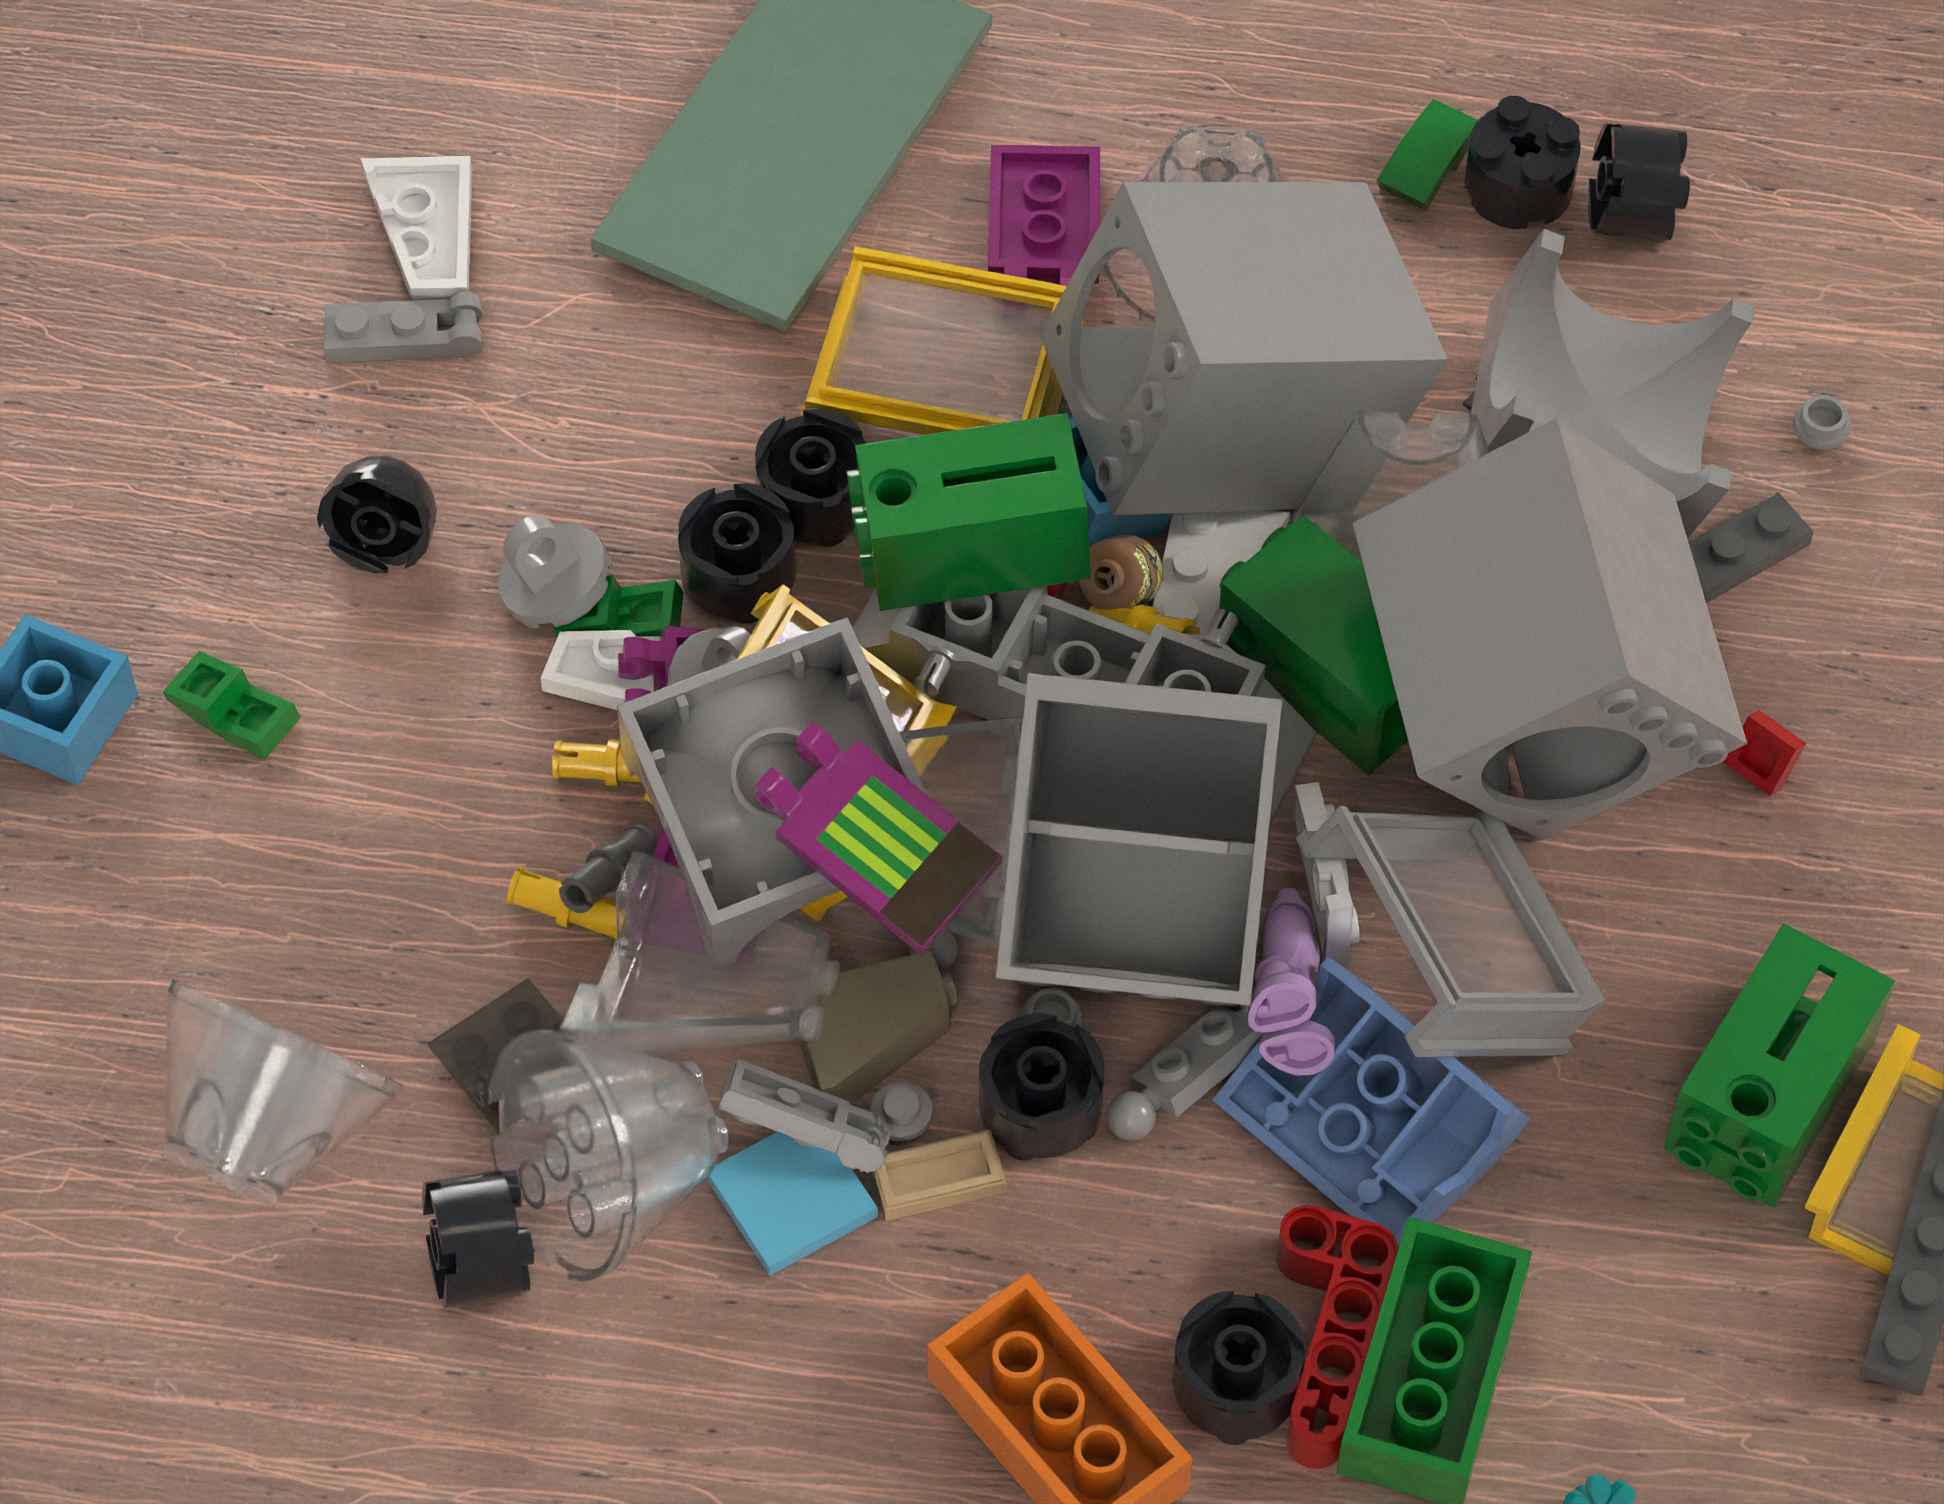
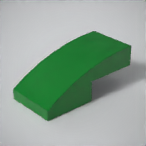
[1377,99,1478,211]
[553,575,684,637]
[163,651,301,759]

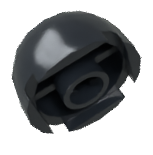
[317,456,437,573]

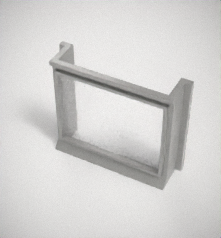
[1295,806,1606,1057]

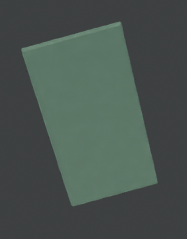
[590,0,992,332]

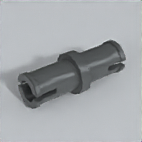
[559,824,657,913]

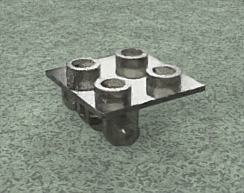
[427,978,599,1133]

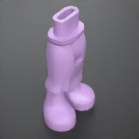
[1248,888,1335,1076]

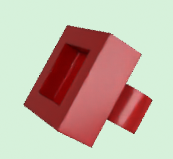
[1723,710,1807,796]

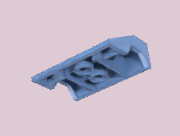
[1212,955,1532,1250]

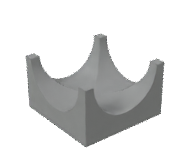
[1462,229,1754,539]
[617,617,927,970]

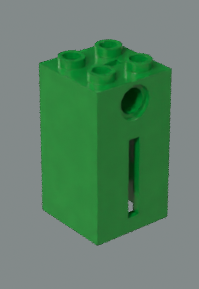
[847,413,1091,611]
[1219,515,1408,776]
[1664,923,1895,1208]

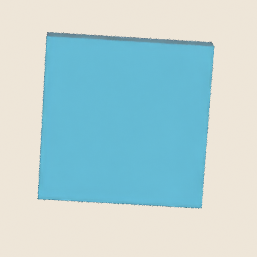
[706,1132,878,1276]

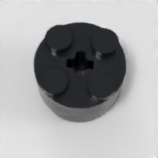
[1464,95,1581,229]
[1588,124,1690,240]
[755,408,867,547]
[678,483,797,624]
[979,1013,1104,1161]
[422,1170,534,1308]
[1172,1291,1304,1445]

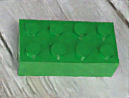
[1336,1217,1532,1504]

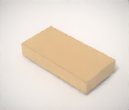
[871,1129,1007,1221]

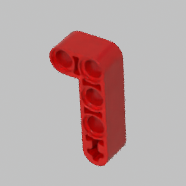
[1276,1205,1398,1469]

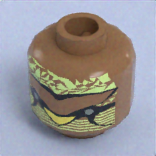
[1078,535,1163,609]

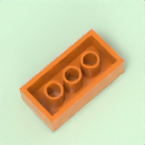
[927,1272,1193,1504]

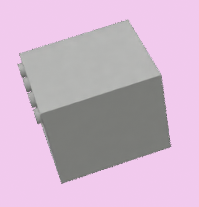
[1040,182,1448,515]
[1353,418,1747,840]
[996,673,1283,1006]

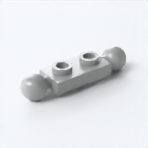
[1106,982,1262,1141]

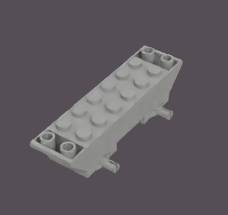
[853,585,1316,829]

